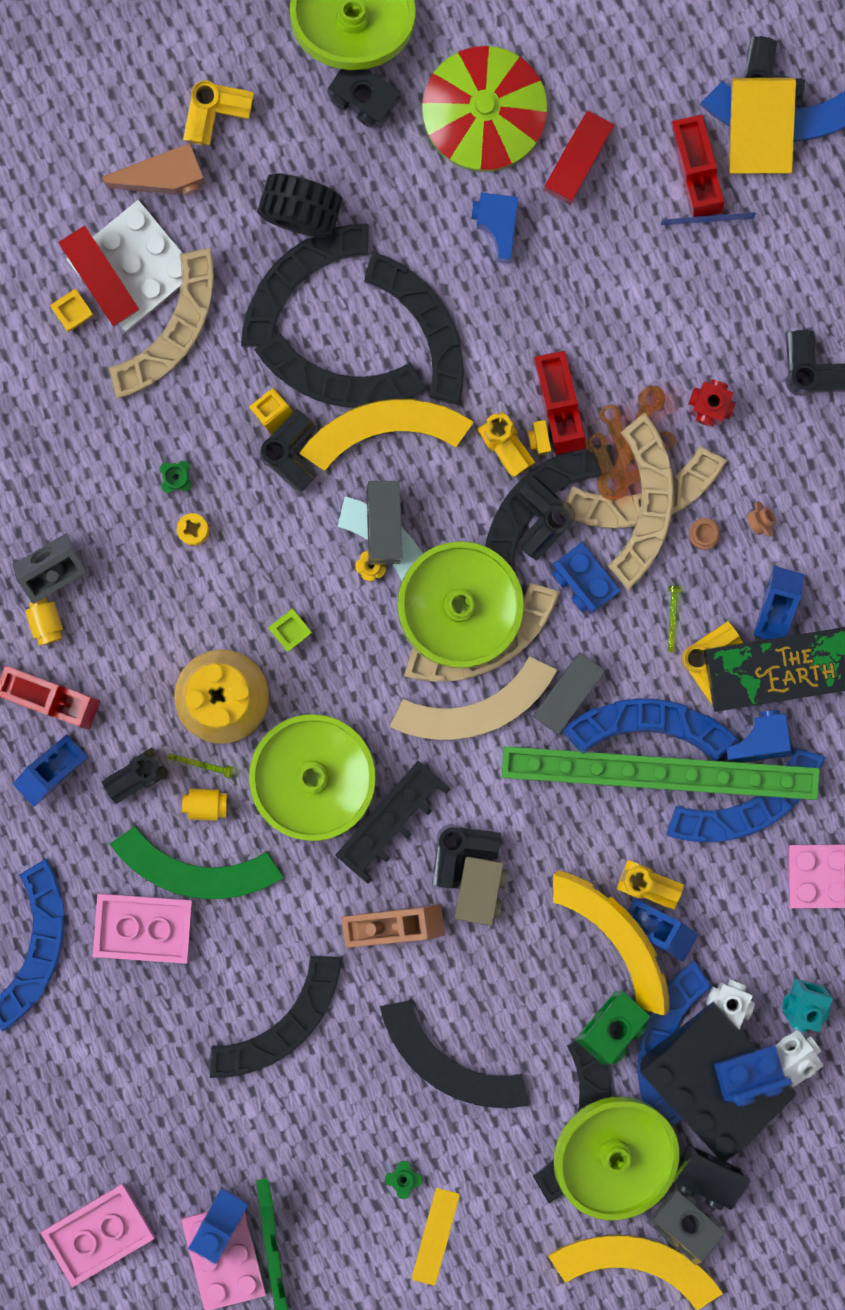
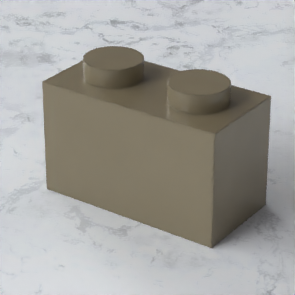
[454,856,508,926]

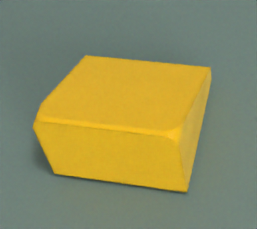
[249,388,293,435]

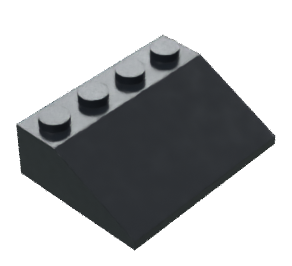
[640,1001,796,1164]

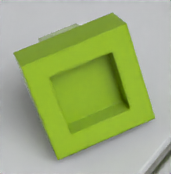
[268,608,312,652]

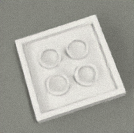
[66,200,182,333]

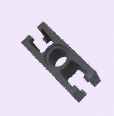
[366,480,402,565]
[532,652,605,735]

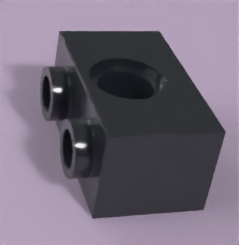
[328,69,401,129]

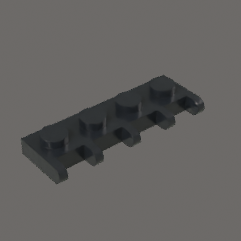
[335,761,451,884]

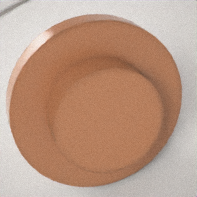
[689,518,720,550]

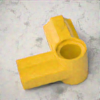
[183,80,254,146]
[477,411,535,478]
[681,621,743,705]
[616,860,684,909]

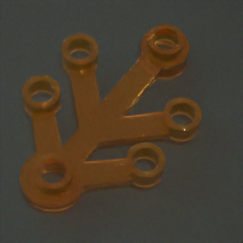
[587,386,676,500]

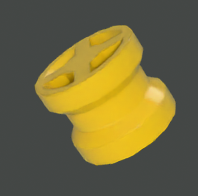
[176,513,209,546]

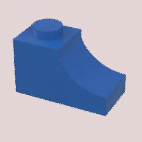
[471,192,518,264]
[753,566,804,639]
[726,710,793,763]
[13,734,88,807]
[628,898,699,962]
[188,1187,249,1264]

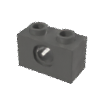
[12,533,87,604]
[647,1191,725,1265]

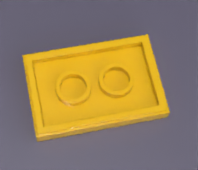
[729,78,796,174]

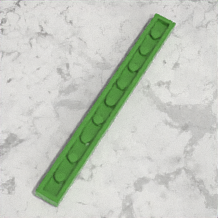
[501,746,820,800]

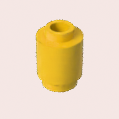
[25,598,63,646]
[182,788,228,821]

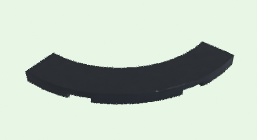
[241,224,369,347]
[364,252,464,406]
[254,333,427,408]
[485,445,611,567]
[210,955,342,1078]
[380,999,528,1108]
[533,1040,611,1203]

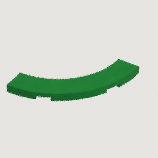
[109,826,284,899]
[256,1178,288,1310]

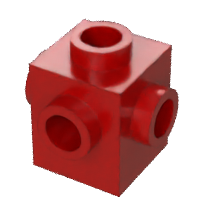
[688,379,736,427]

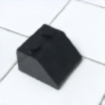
[673,1144,751,1211]

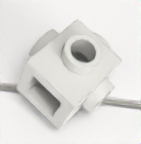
[706,979,755,1030]
[776,1030,823,1088]

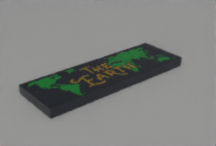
[703,627,845,712]

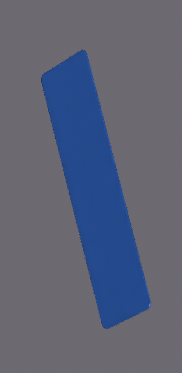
[661,213,756,225]

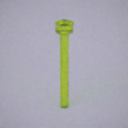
[668,586,681,652]
[167,753,233,779]

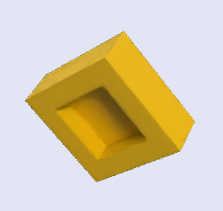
[50,288,94,333]
[527,420,551,456]

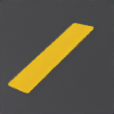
[412,1188,460,1286]

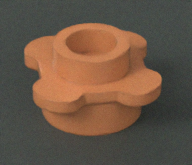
[747,501,776,537]

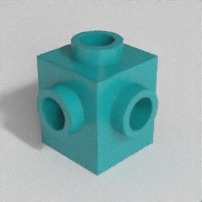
[782,978,833,1032]

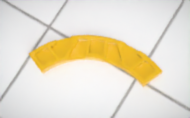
[299,399,474,471]
[553,870,670,1016]
[548,1234,723,1310]

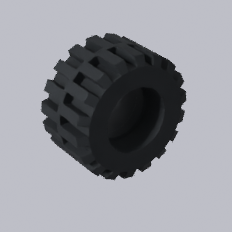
[257,173,343,238]

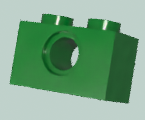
[575,991,651,1065]

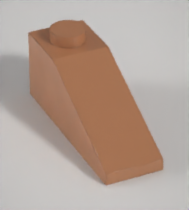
[102,143,205,196]
[341,904,445,948]

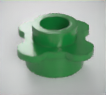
[159,461,192,493]
[385,1161,423,1199]

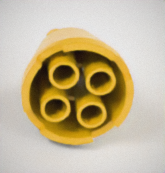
[174,649,269,744]

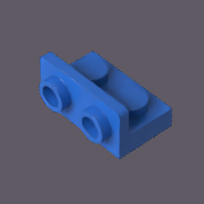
[551,542,620,615]
[714,1045,792,1106]

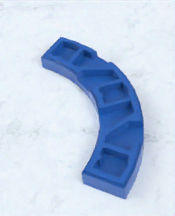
[700,81,845,141]
[561,699,739,761]
[666,747,826,842]
[0,858,65,1031]
[637,960,712,1127]

